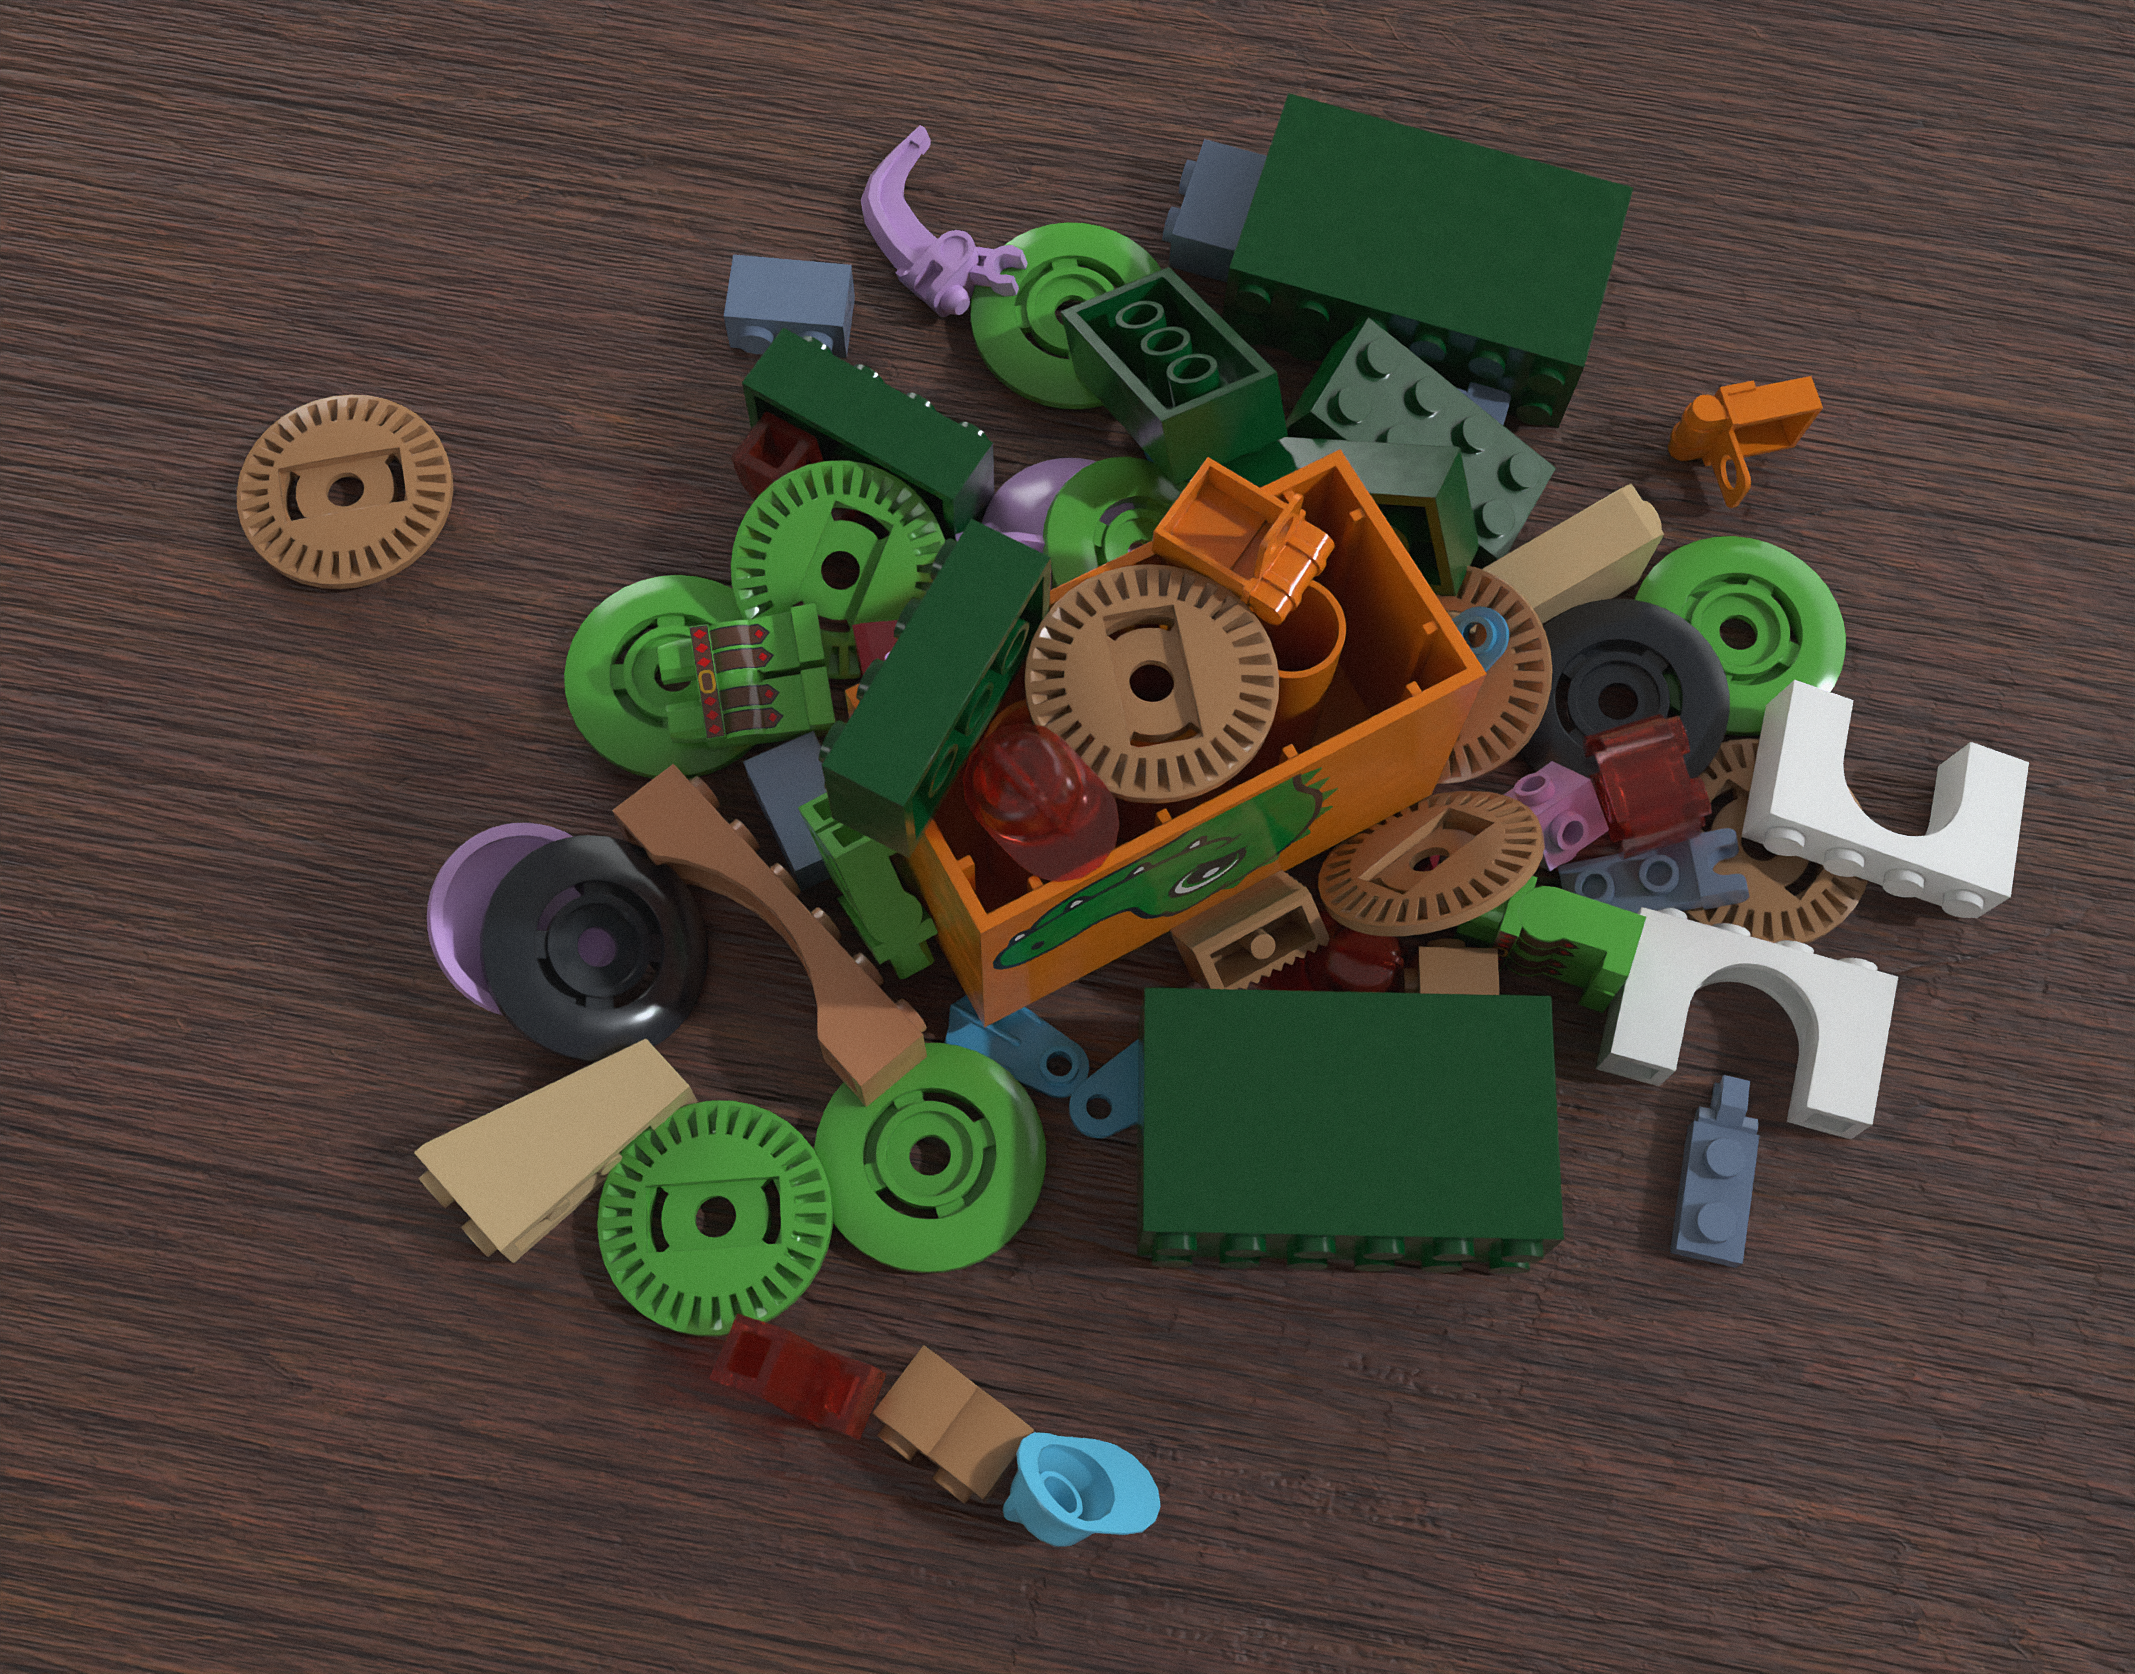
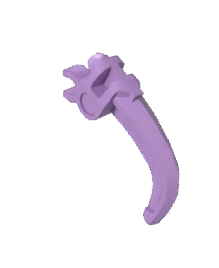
[861,125,1028,317]

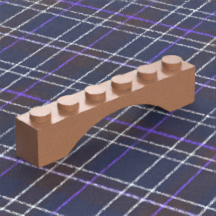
[612,764,927,1107]

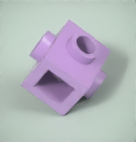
[1504,761,1609,871]

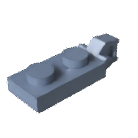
[1670,1075,1760,1268]

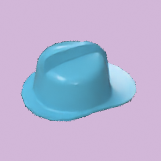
[1003,1432,1161,1547]

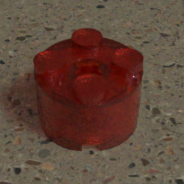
[1583,714,1712,860]

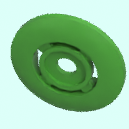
[971,223,1162,409]
[1043,457,1189,589]
[731,460,945,679]
[1634,536,1846,736]
[564,575,756,779]
[814,1043,1046,1274]
[597,1100,833,1337]

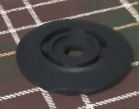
[1519,599,1730,810]
[480,835,708,1062]

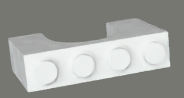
[1741,680,2029,918]
[1596,907,1898,1139]

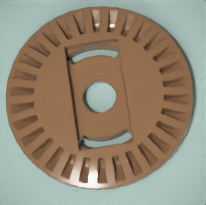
[237,394,454,589]
[1025,564,1279,804]
[1436,566,1553,784]
[1649,739,1868,944]
[1318,791,1545,936]

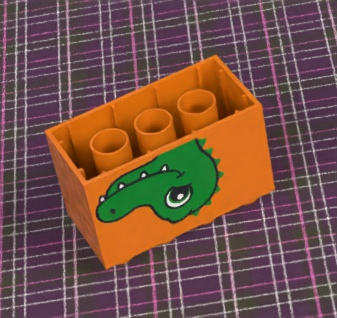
[845,449,1487,1028]

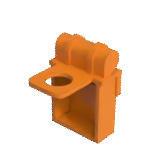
[1667,376,1823,508]
[1151,457,1335,625]

